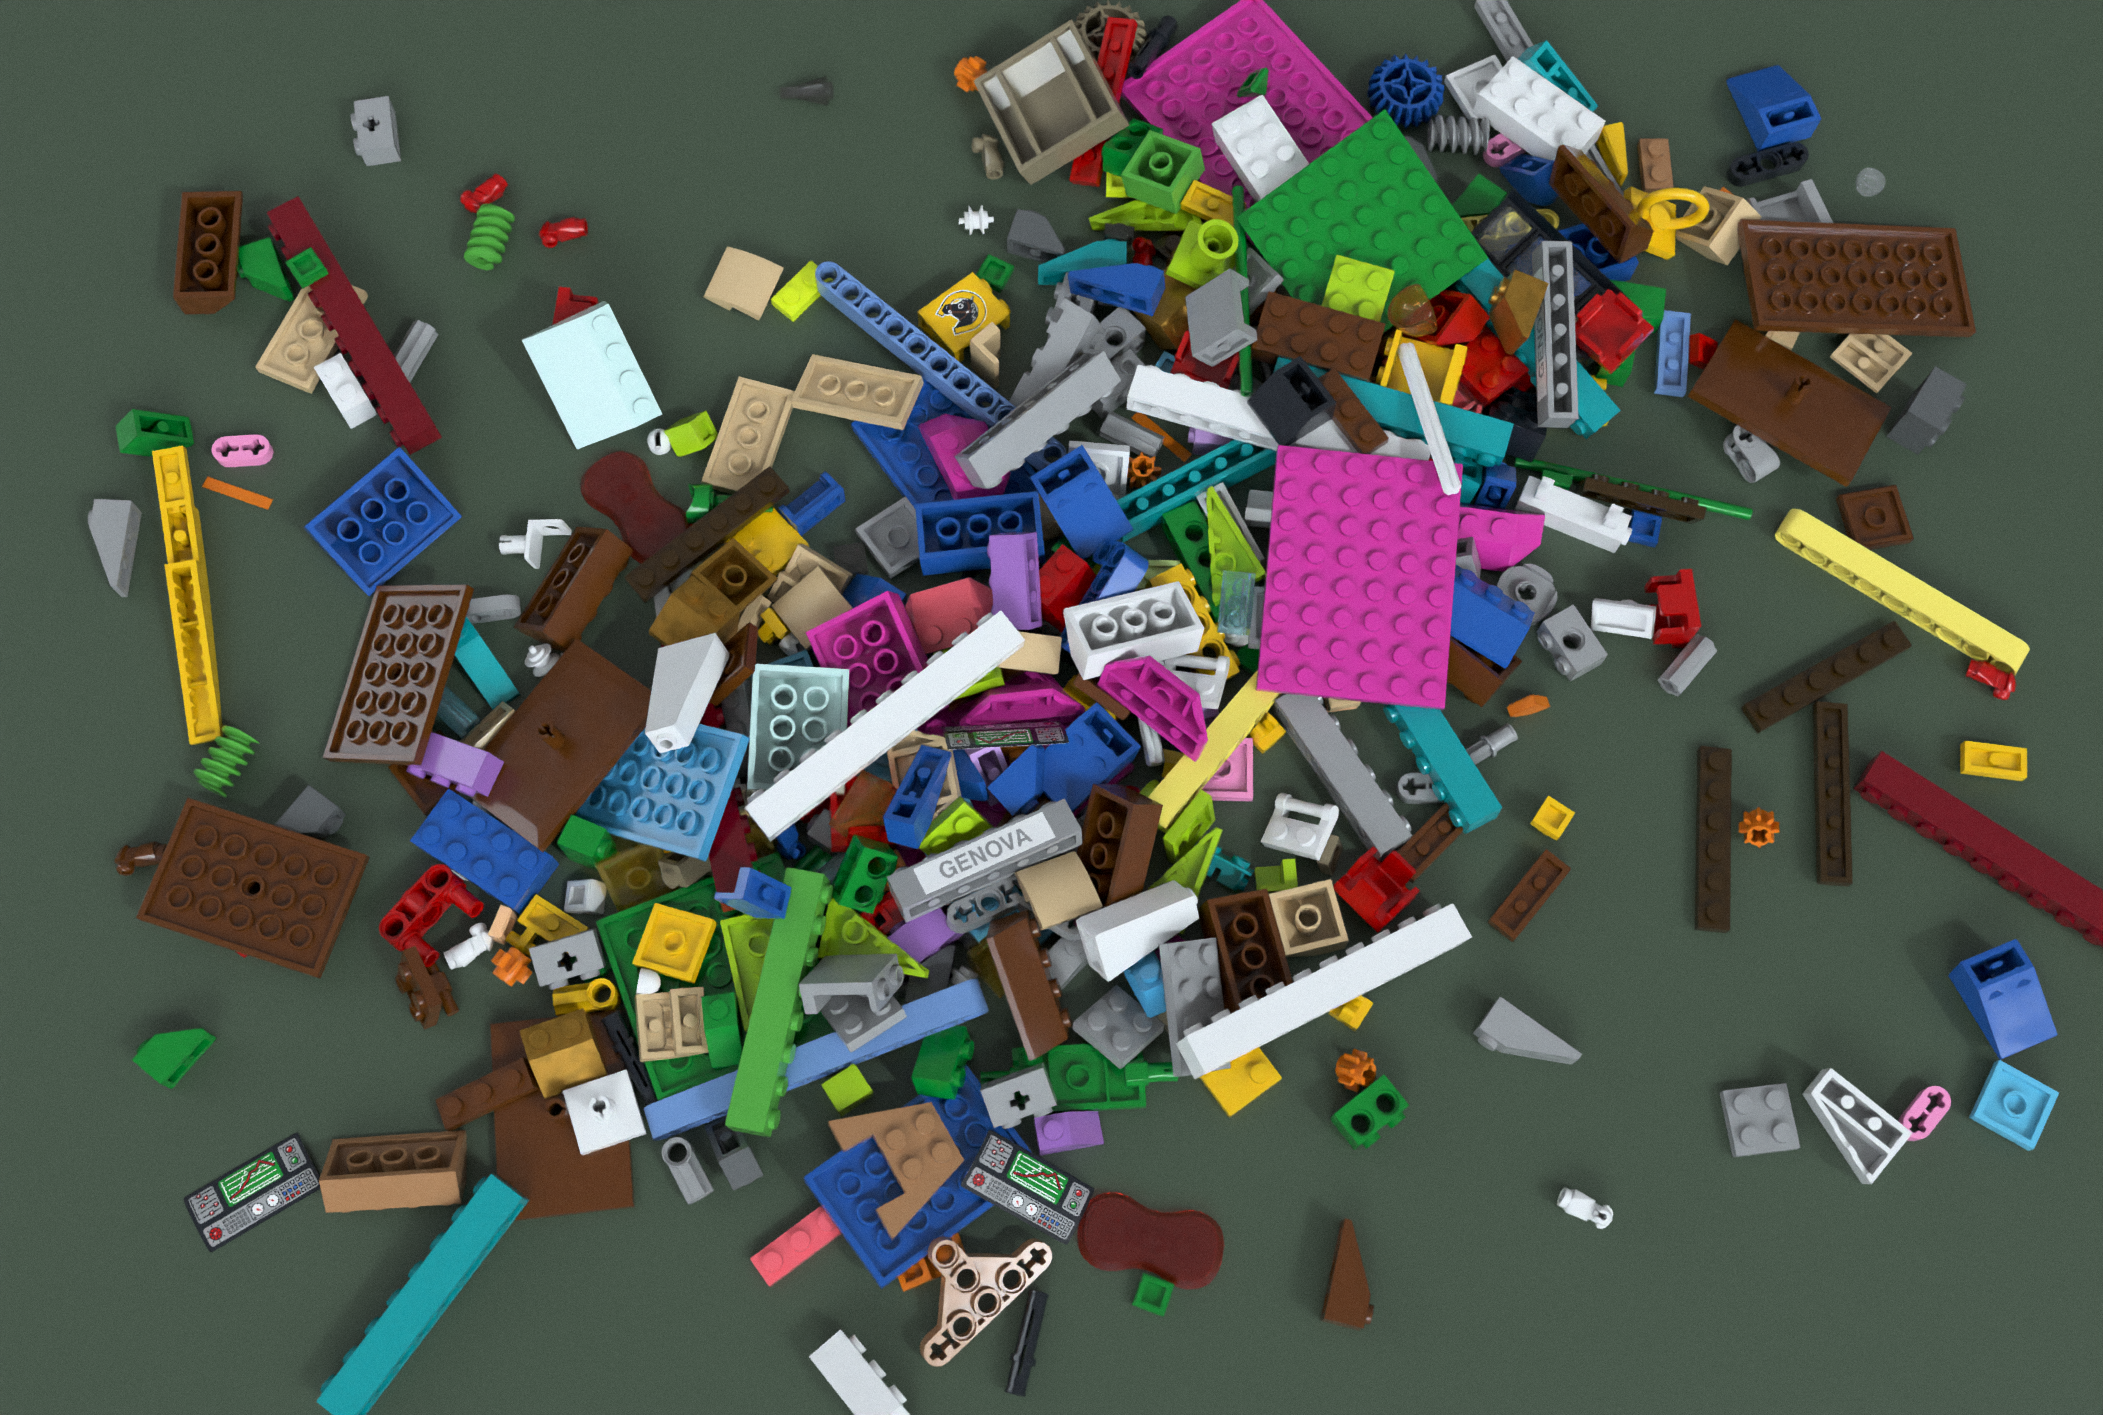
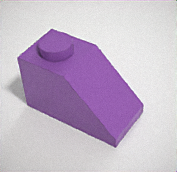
[1034,1111,1104,1156]

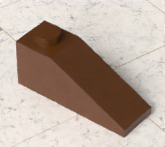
[1320,1218,1374,1331]

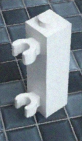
[1514,475,1633,553]

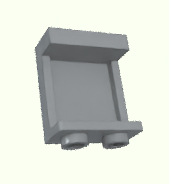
[1747,179,1833,223]
[1185,269,1258,367]
[799,954,904,1014]

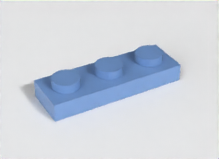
[1654,310,1691,397]

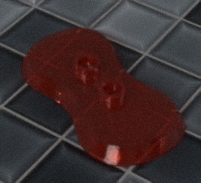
[580,451,692,564]
[1078,1192,1224,1289]

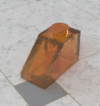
[828,770,898,839]

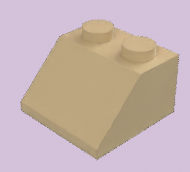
[1676,186,1761,266]
[1269,879,1348,957]

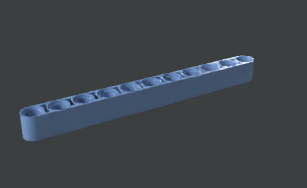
[815,261,1066,471]
[644,979,989,1141]

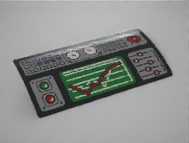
[941,721,1069,750]
[961,1130,1094,1245]
[184,1133,321,1252]

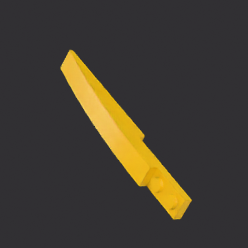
[152,446,223,745]

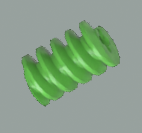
[464,204,515,270]
[193,726,260,798]

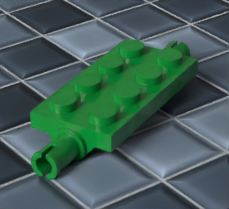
[980,1044,1178,1113]

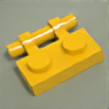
[505,894,590,965]

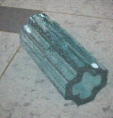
[437,685,482,739]

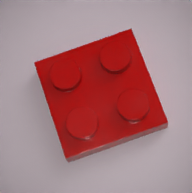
[1459,328,1529,407]

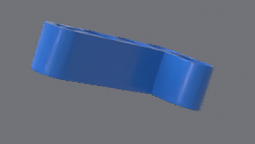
[1060,539,1149,654]

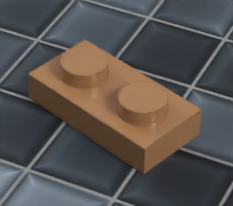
[1637,138,1674,193]

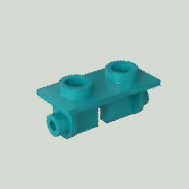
[1194,841,1254,891]

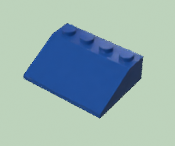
[303,447,462,596]

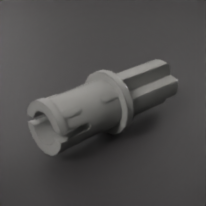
[1465,723,1518,765]

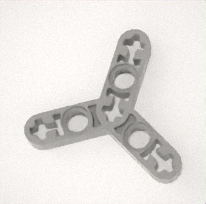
[946,816,1087,941]

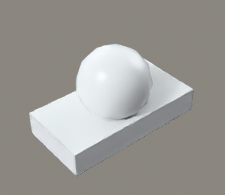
[1590,598,1656,639]

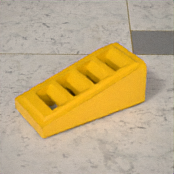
[1595,122,1628,188]

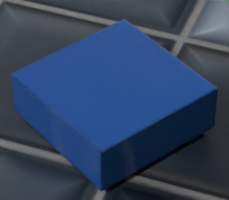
[1628,510,1662,548]

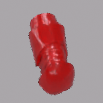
[460,173,508,213]
[539,216,588,248]
[1132,237,1156,266]
[1965,659,2016,700]

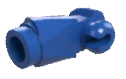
[776,824,806,860]

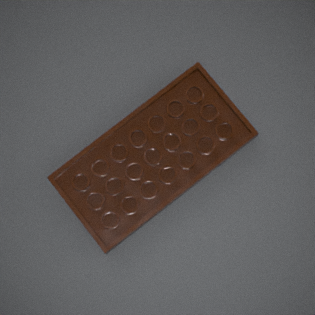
[1737,219,1976,337]

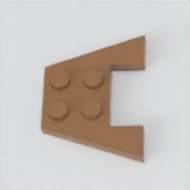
[827,1102,964,1241]

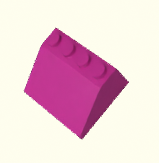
[806,591,949,727]

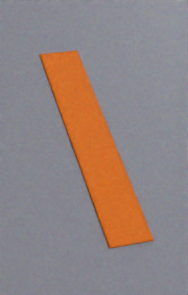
[1132,412,1192,462]
[202,476,273,510]

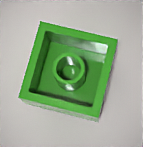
[1121,130,1205,214]

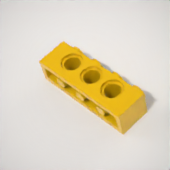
[1145,563,1240,681]

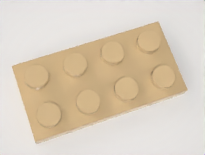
[256,285,368,394]
[791,354,924,430]
[701,376,795,494]

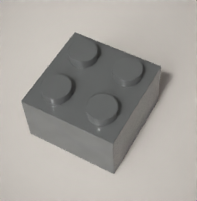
[1886,366,1967,455]

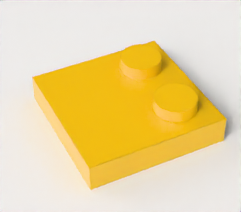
[724,507,809,576]
[632,903,717,984]
[1199,1047,1282,1118]

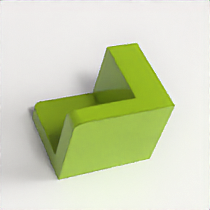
[664,410,718,457]
[1254,859,1298,894]
[821,1064,874,1117]

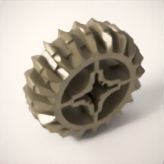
[1074,0,1147,63]

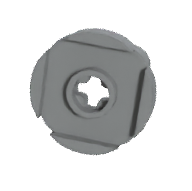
[1496,564,1558,626]

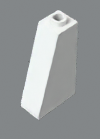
[645,633,729,753]
[1076,880,1199,982]

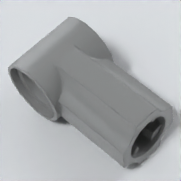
[662,1137,714,1205]

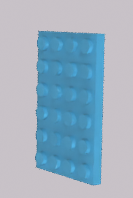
[574,724,750,862]

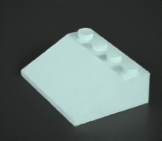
[522,301,662,449]
[746,664,849,796]

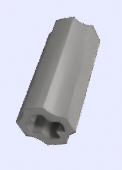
[393,320,438,382]
[1099,411,1164,458]
[1658,634,1718,697]

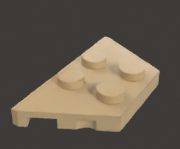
[887,730,961,821]

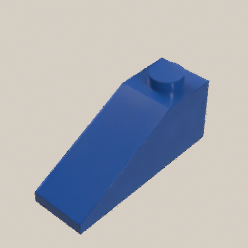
[1068,263,1166,316]
[883,745,952,849]

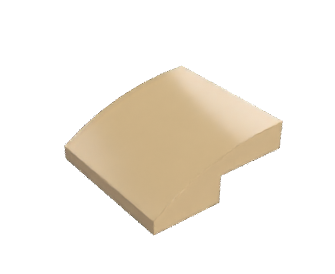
[703,247,784,321]
[1830,334,1913,393]
[767,543,853,603]
[772,566,853,651]
[1015,851,1103,931]
[634,987,709,1062]

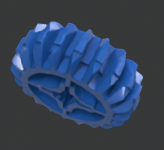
[1367,53,1445,129]

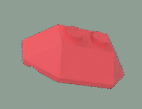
[905,577,993,655]

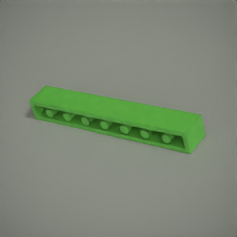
[725,867,833,1138]

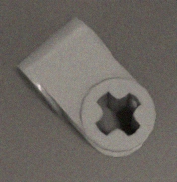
[1723,425,1780,483]

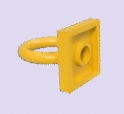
[1623,186,1709,260]

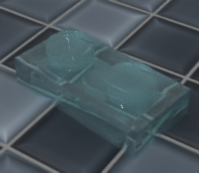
[1217,570,1256,636]

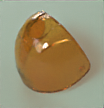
[1388,284,1438,337]

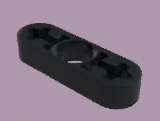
[1727,142,1809,187]

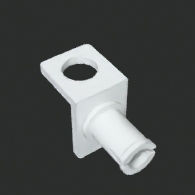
[499,519,572,569]

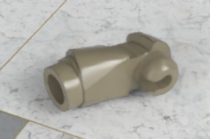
[971,134,1005,180]

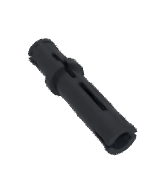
[1127,15,1178,79]
[601,1010,658,1106]
[1004,1290,1049,1397]

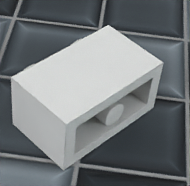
[314,353,378,429]

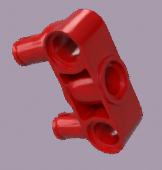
[379,864,484,967]

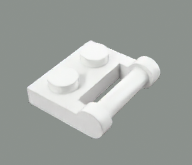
[1164,655,1230,709]
[1261,793,1339,861]

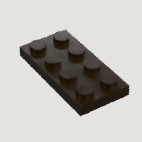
[1575,474,1707,524]

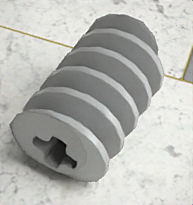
[1427,115,1490,155]

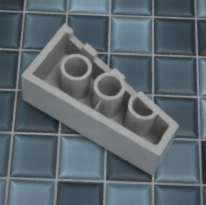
[1009,298,1106,407]

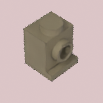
[658,852,713,889]

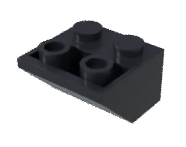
[1247,356,1337,446]
[1482,386,1547,462]

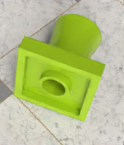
[1165,219,1239,289]
[1140,779,1216,865]

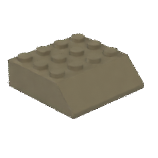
[973,19,1129,185]

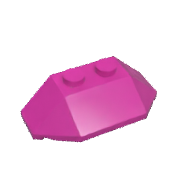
[918,414,1011,500]
[1457,503,1545,572]
[1097,655,1208,762]
[959,678,1085,726]

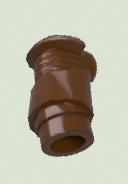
[114,841,167,876]

